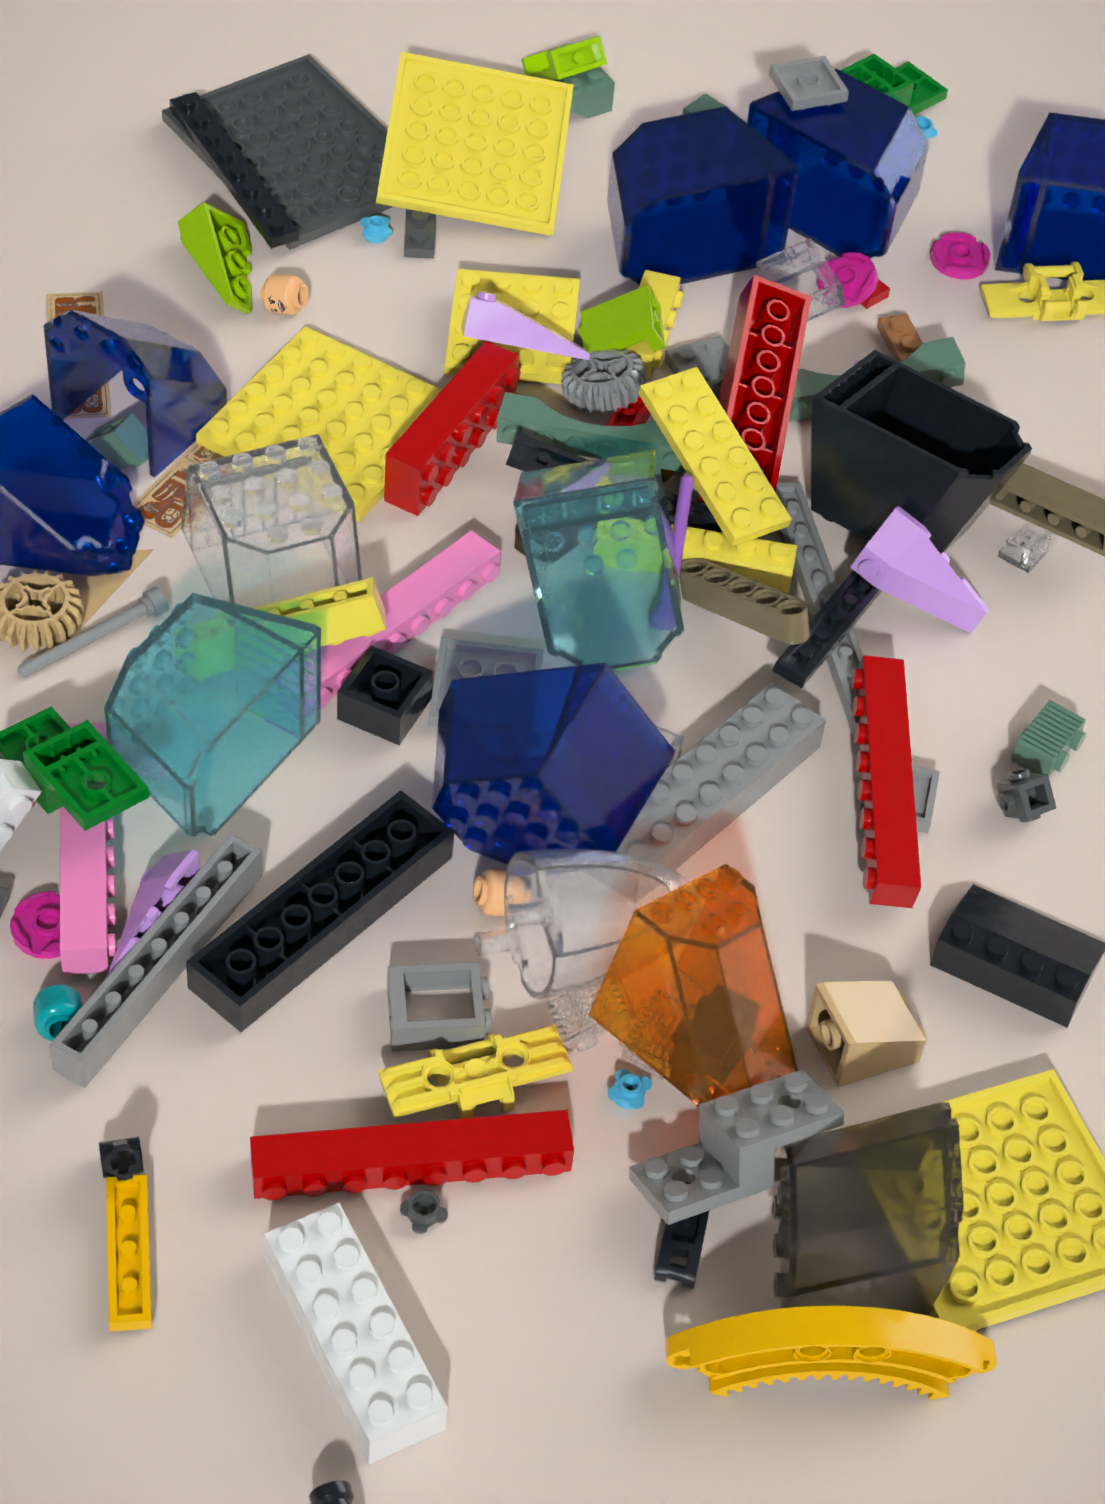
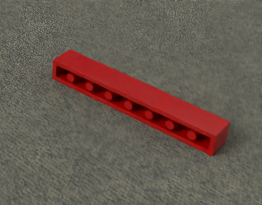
[851,655,921,908]
[250,1110,574,1200]

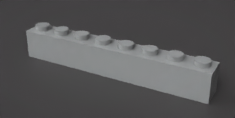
[50,834,262,1088]

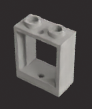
[387,962,492,1051]

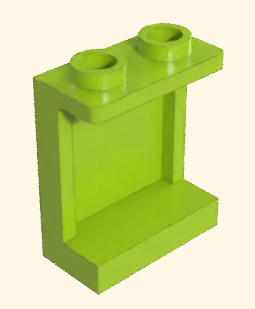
[521,36,607,81]
[578,285,665,353]

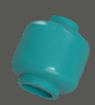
[32,985,84,1041]

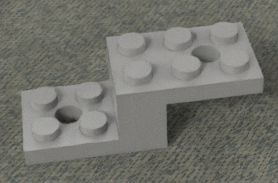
[629,1069,844,1225]

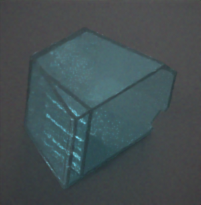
[513,449,684,675]
[104,593,321,837]

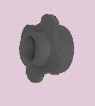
[400,1190,448,1234]

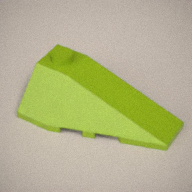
[177,202,252,314]

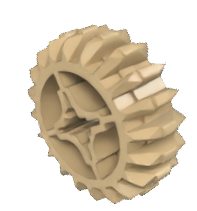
[0,568,84,653]

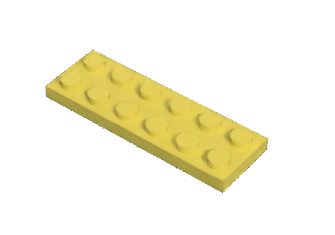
[638,367,792,547]

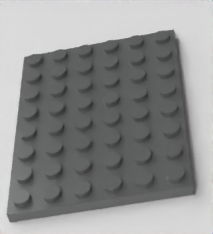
[162,54,393,250]

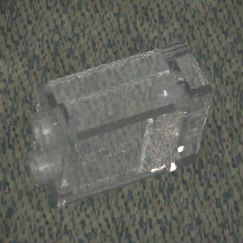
[756,238,845,322]

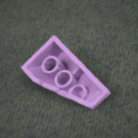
[461,291,590,360]
[850,506,989,633]
[107,849,200,977]

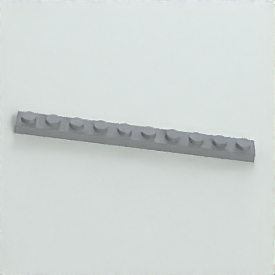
[776,482,863,737]

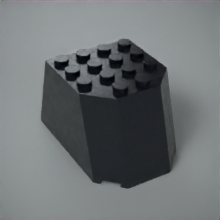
[811,350,1032,553]

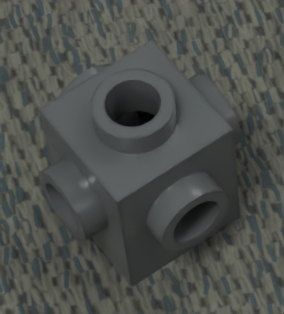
[996,768,1057,822]

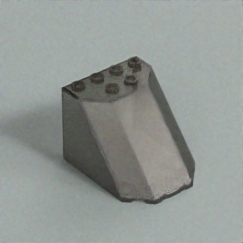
[772,1102,964,1316]

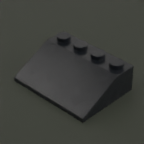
[930,884,1105,1028]

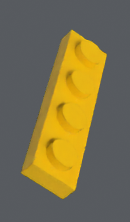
[106,1175,152,1331]

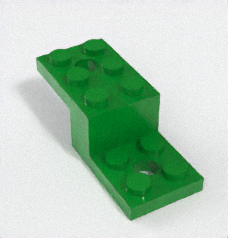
[828,53,948,129]
[0,706,149,831]

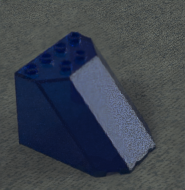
[43,310,227,477]
[0,394,145,576]

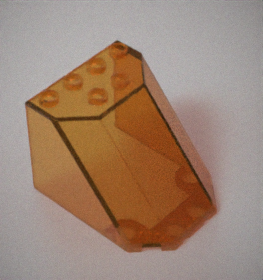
[588,864,799,1107]

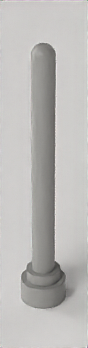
[18,586,169,677]

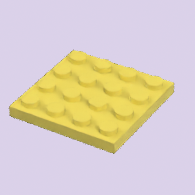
[444,269,580,385]

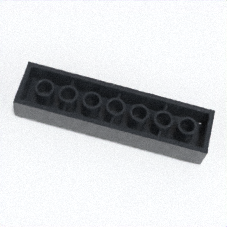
[186,790,454,1032]

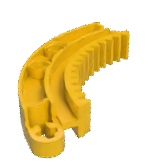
[665,1306,997,1400]

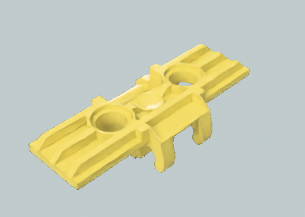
[980,262,1105,321]
[378,1025,573,1119]

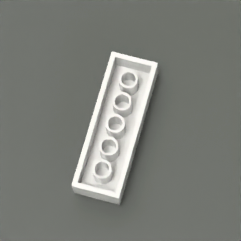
[264,1203,448,1464]

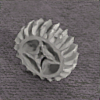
[561,348,647,414]

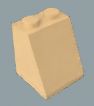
[805,981,927,1087]

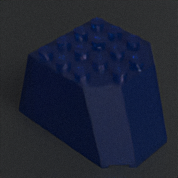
[735,68,929,258]
[607,106,799,286]
[995,112,1105,280]
[432,662,675,870]

